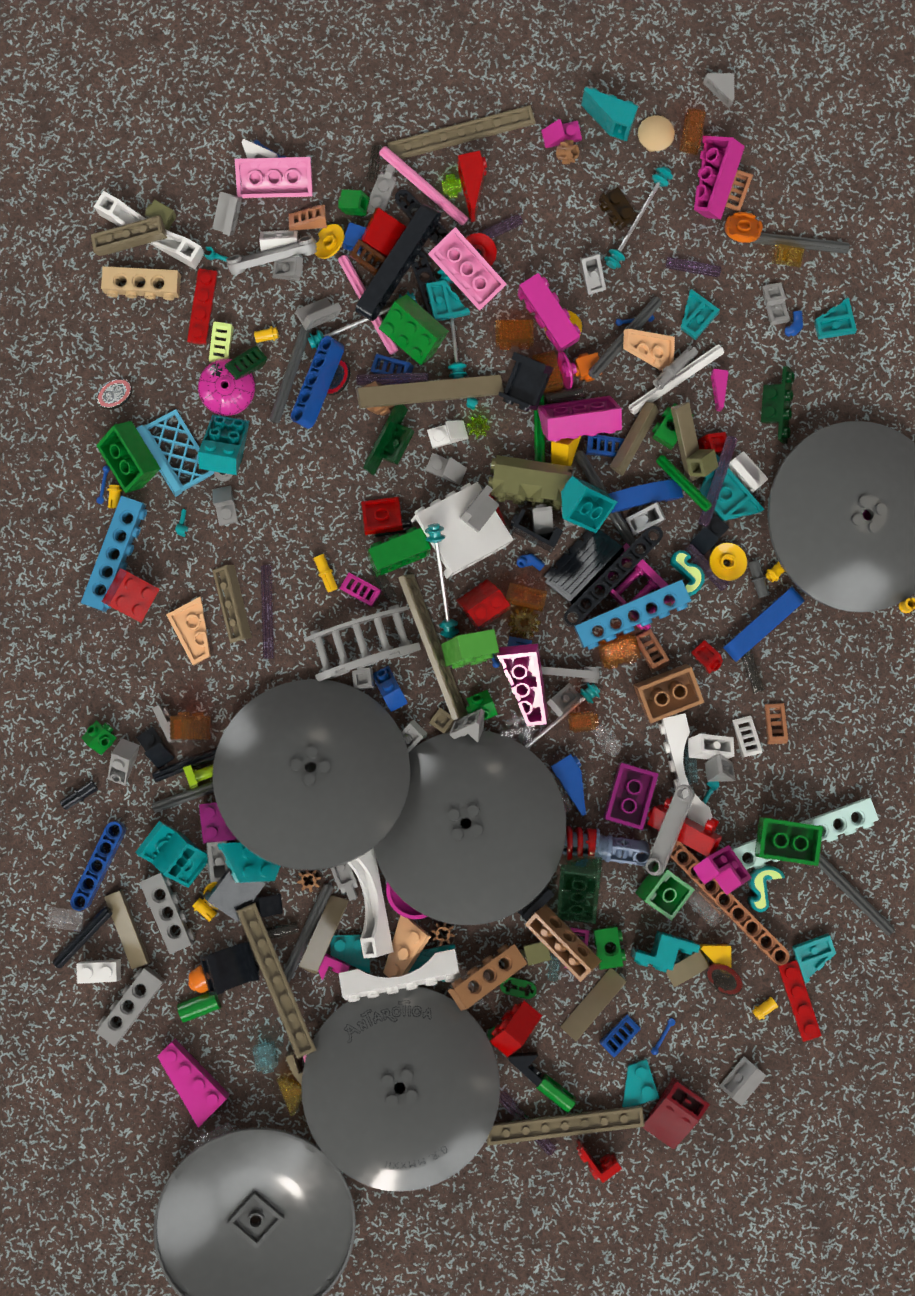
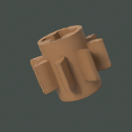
[556,140,579,164]
[297,870,322,892]
[431,922,455,946]

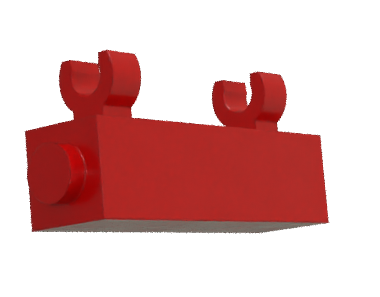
[647,796,722,857]

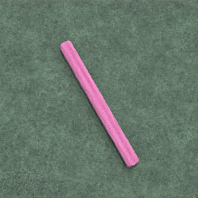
[379,146,468,225]
[338,255,398,355]

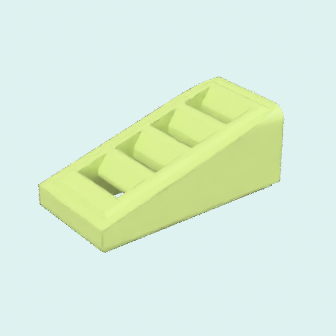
[209,322,234,362]

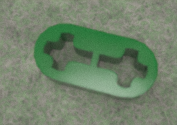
[500,976,537,999]

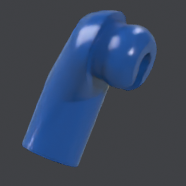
[785,311,803,337]
[516,554,545,571]

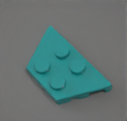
[699,454,764,521]
[218,843,281,883]

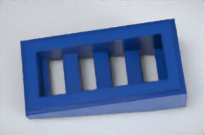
[370,354,414,383]
[586,435,625,457]
[599,1015,641,1058]

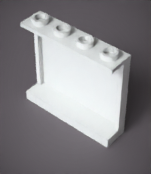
[411,482,513,579]

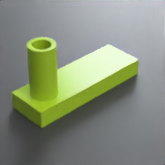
[183,764,213,789]

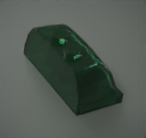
[557,856,602,924]

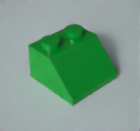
[635,863,695,921]

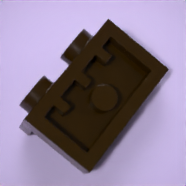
[598,187,638,231]

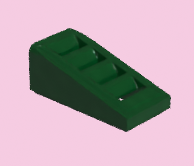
[225,346,267,380]

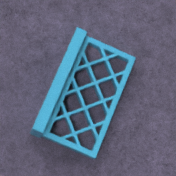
[136,409,214,497]

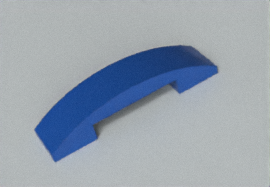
[609,480,684,513]

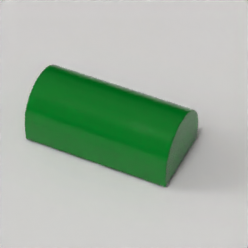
[177,992,221,1023]
[535,1074,576,1113]

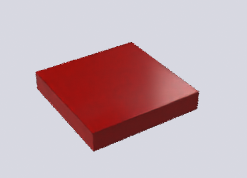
[361,207,406,258]
[361,497,403,535]

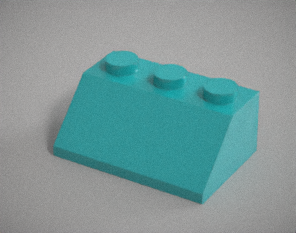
[561,476,617,533]

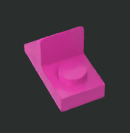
[541,119,582,148]
[319,954,351,980]

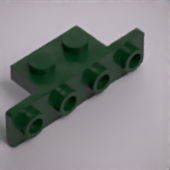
[761,366,795,444]
[363,404,414,475]

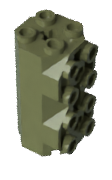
[488,455,573,511]

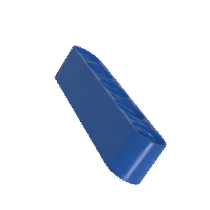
[291,336,344,429]
[723,586,805,662]
[70,821,126,911]

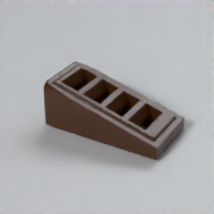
[349,239,386,276]

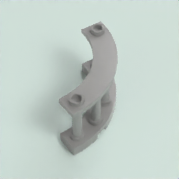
[304,604,421,681]

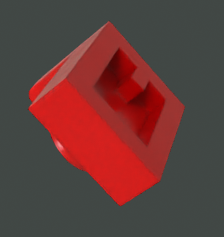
[697,432,730,454]
[691,640,723,674]

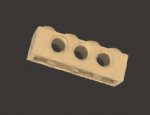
[101,266,181,300]

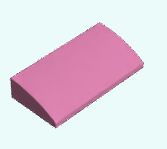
[235,157,313,198]
[428,227,507,311]

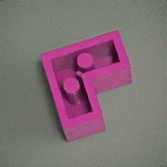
[693,845,752,895]

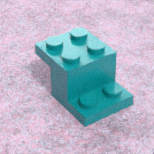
[135,821,208,888]
[630,931,700,972]

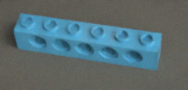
[81,496,147,612]
[574,580,691,650]

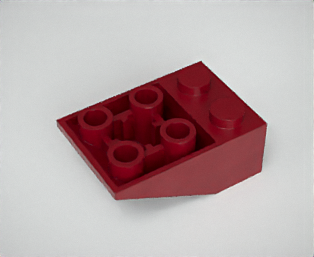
[642,1077,710,1150]

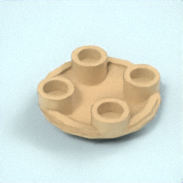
[638,115,675,152]

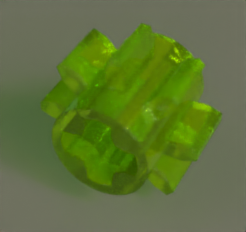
[441,174,462,199]
[467,414,490,439]

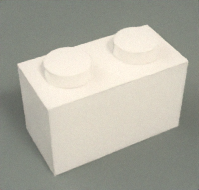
[688,734,734,760]
[77,959,121,984]

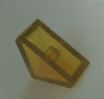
[772,244,804,268]
[277,1074,302,1117]

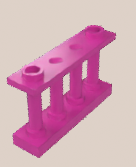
[594,543,673,631]

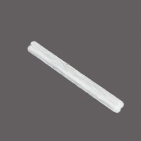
[628,345,724,415]

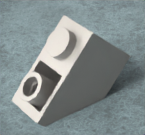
[531,504,554,536]
[107,738,139,786]

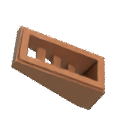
[725,169,753,212]
[289,205,327,231]
[634,629,670,673]
[765,703,788,744]

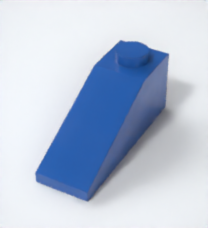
[550,754,586,816]

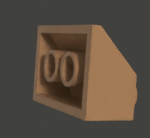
[633,664,704,724]

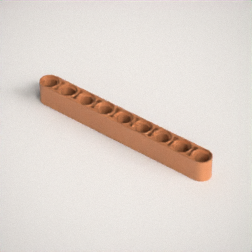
[670,841,790,965]

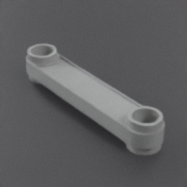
[226,235,317,275]
[541,666,600,684]
[646,784,695,876]

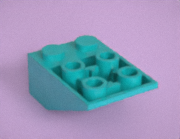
[581,87,638,142]
[198,415,249,475]

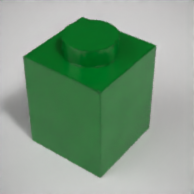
[338,190,370,216]

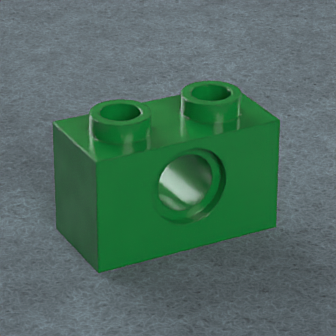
[652,403,694,450]
[593,925,626,970]

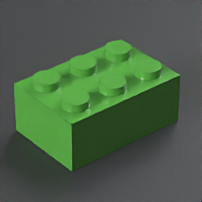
[441,629,499,669]

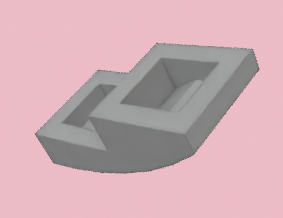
[762,282,790,326]

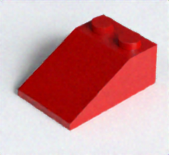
[458,150,487,222]

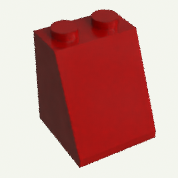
[456,579,510,632]

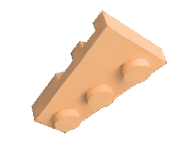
[623,328,675,372]
[166,597,211,665]
[383,915,431,978]

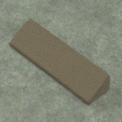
[91,215,167,256]
[609,401,659,476]
[671,402,701,482]
[212,565,252,643]
[104,889,150,970]
[299,895,349,975]
[560,968,627,1041]

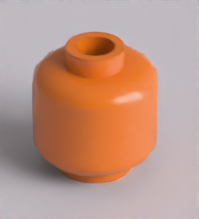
[188,964,208,993]

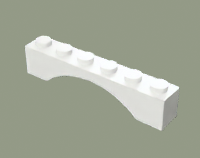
[94,191,204,269]
[659,713,713,827]
[348,848,394,958]
[339,949,461,1002]

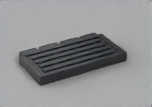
[543,529,624,605]

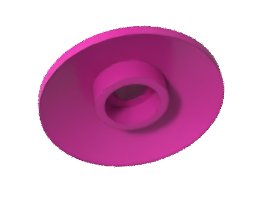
[557,351,577,389]

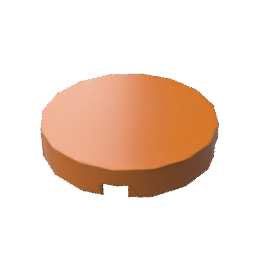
[724,212,763,243]

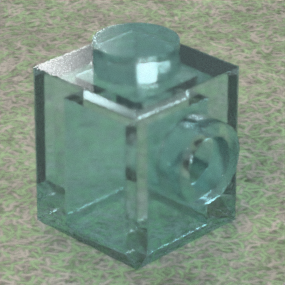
[252,1041,278,1074]

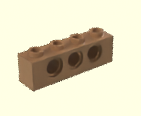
[525,905,602,982]
[448,944,527,1010]

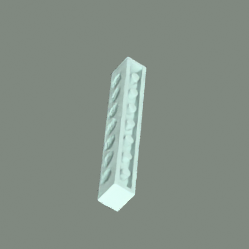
[731,798,879,870]

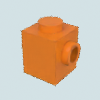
[574,352,602,382]

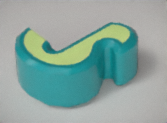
[670,550,705,597]
[747,866,785,912]

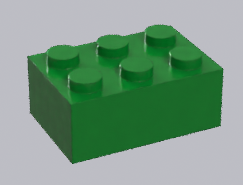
[379,294,449,365]
[96,421,161,493]
[368,527,431,577]
[754,817,823,866]

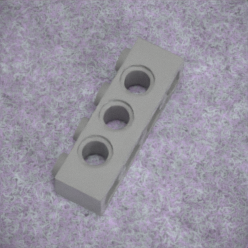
[139,873,195,954]
[96,966,166,1047]

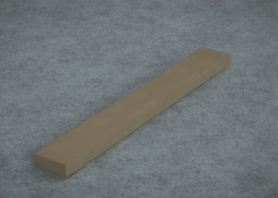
[387,105,535,159]
[356,375,504,409]
[398,574,468,721]
[236,903,316,1059]
[487,1105,645,1146]

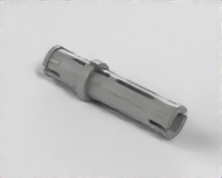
[653,345,698,390]

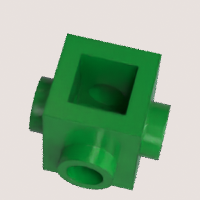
[466,690,498,720]
[81,720,117,755]

